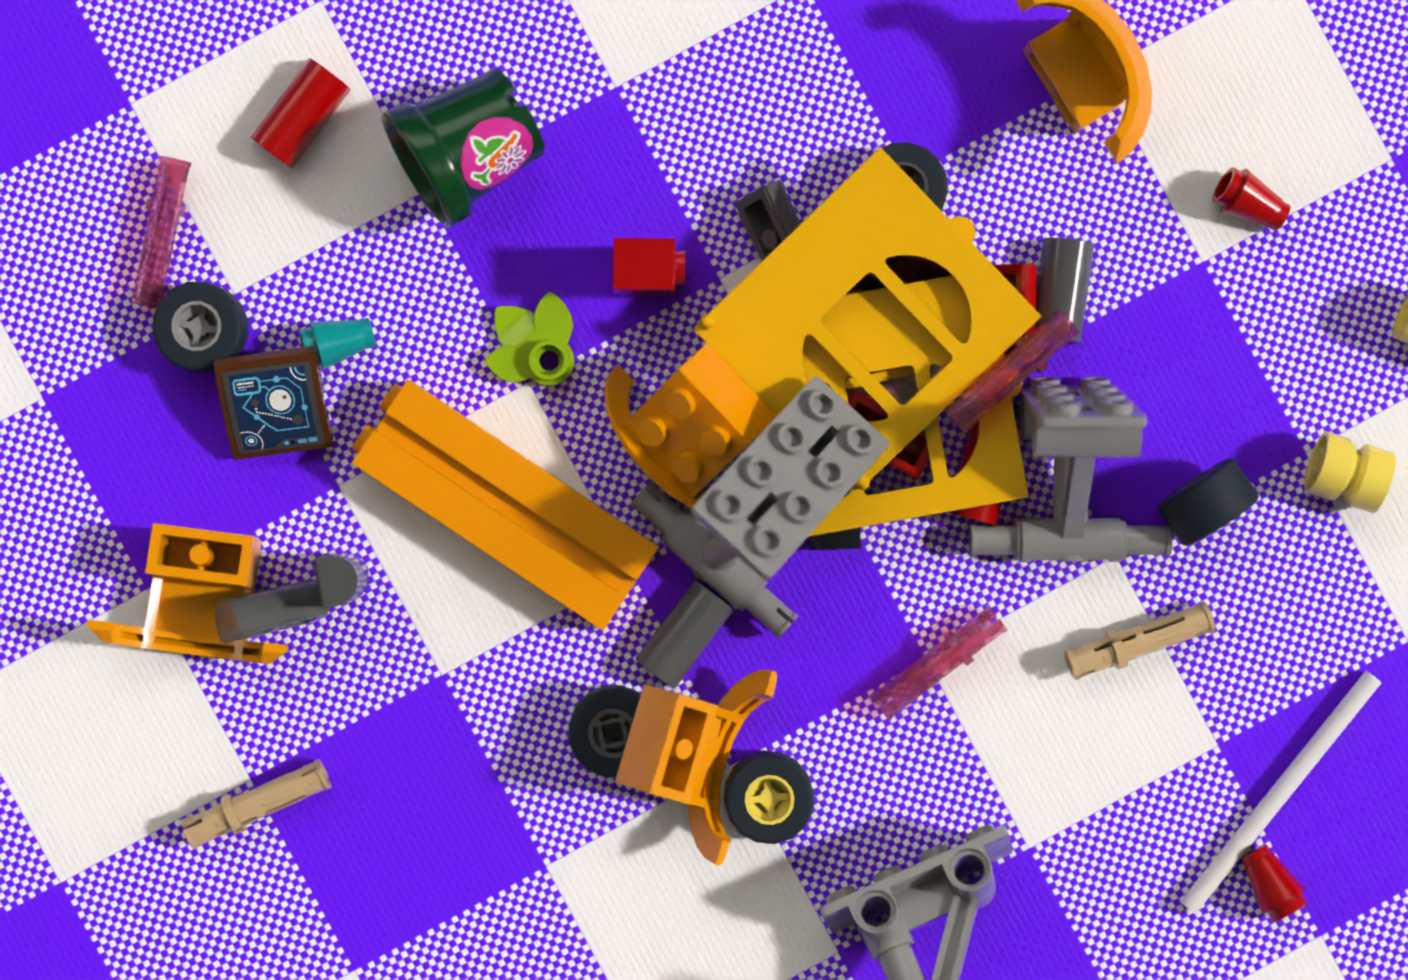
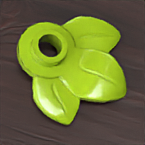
[485,292,574,386]

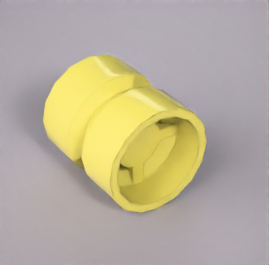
[1304,431,1396,513]

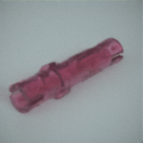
[130,156,192,308]
[944,309,1079,434]
[870,605,1008,721]

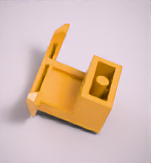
[1015,0,1152,164]
[604,343,777,509]
[86,523,289,664]
[615,670,778,865]

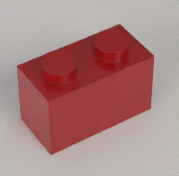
[613,238,685,297]

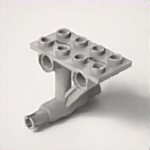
[630,376,889,639]
[969,377,1172,562]
[819,824,1013,980]

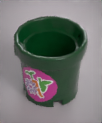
[381,67,545,228]

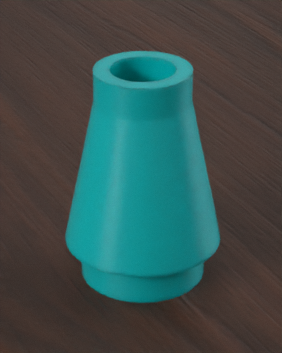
[299,318,376,370]

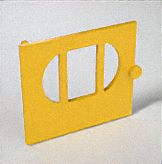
[693,147,1042,495]
[757,276,1029,536]

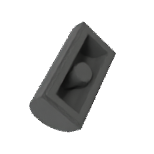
[734,180,801,261]
[1036,237,1094,344]
[313,553,369,609]
[215,579,330,643]
[636,579,735,688]

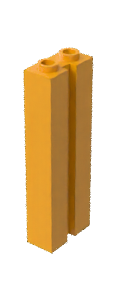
[352,379,659,631]

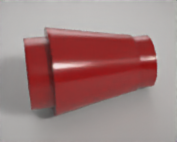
[1212,167,1291,231]
[1241,844,1308,922]

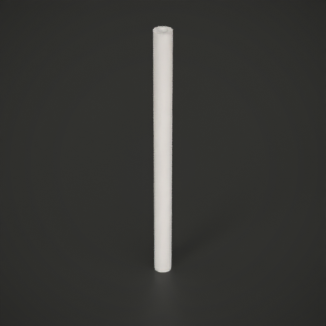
[1180,671,1381,914]

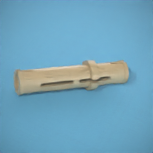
[1064,602,1215,681]
[181,759,332,849]

